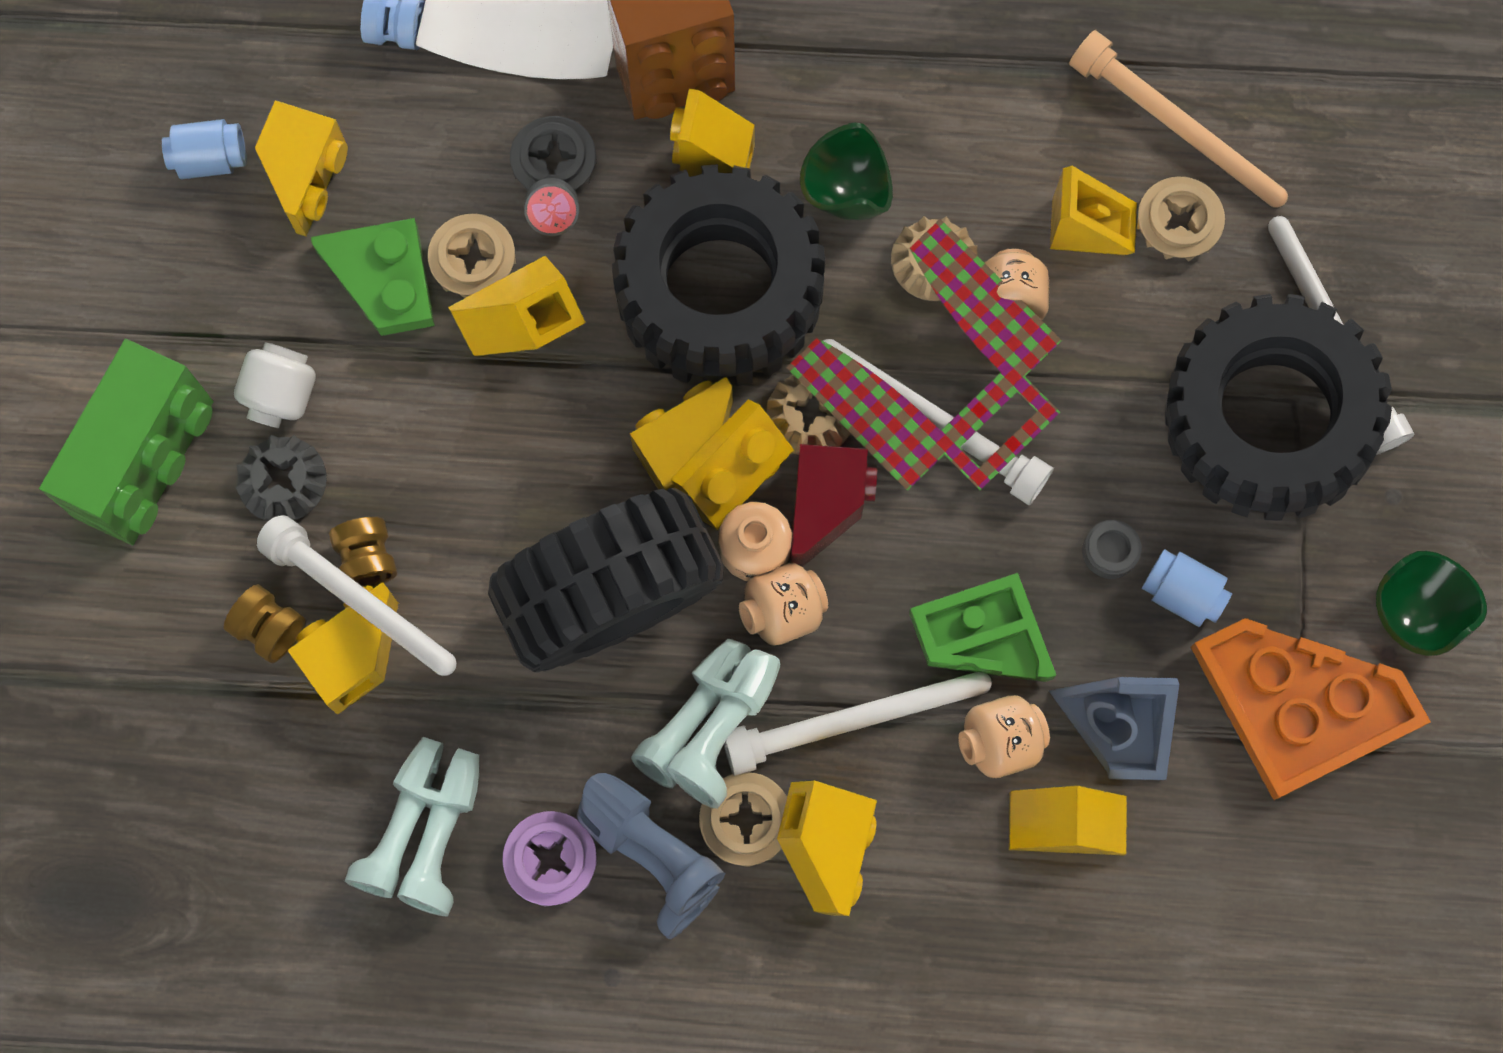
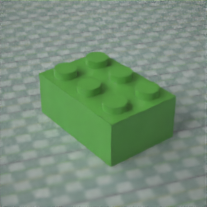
[39,338,214,546]

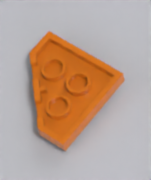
[1190,618,1431,800]

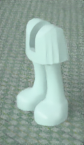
[631,639,780,809]
[345,737,479,916]

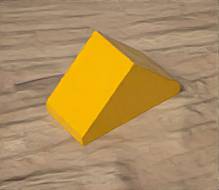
[1050,166,1137,255]
[1009,786,1127,855]

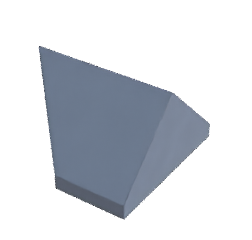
[1049,677,1179,780]

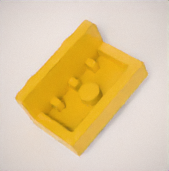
[670,399,794,530]

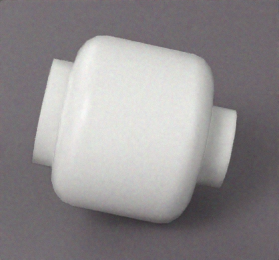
[234,342,316,428]

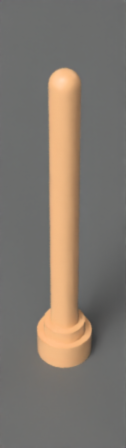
[1069,30,1288,208]

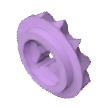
[503,811,597,907]

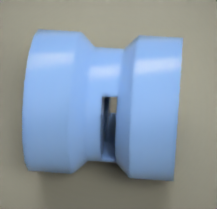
[360,0,425,50]

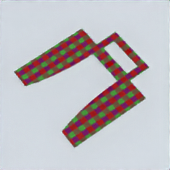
[786,219,1062,490]

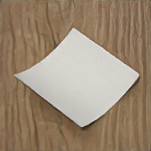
[415,0,613,79]

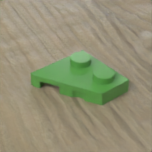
[311,218,435,336]
[909,573,1056,682]

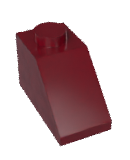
[791,444,877,567]

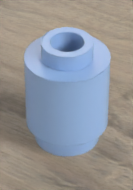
[162,119,246,180]
[1141,549,1232,627]

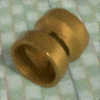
[329,517,397,587]
[223,584,306,664]

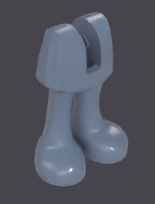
[577,773,725,939]

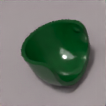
[800,122,893,220]
[1376,551,1487,656]

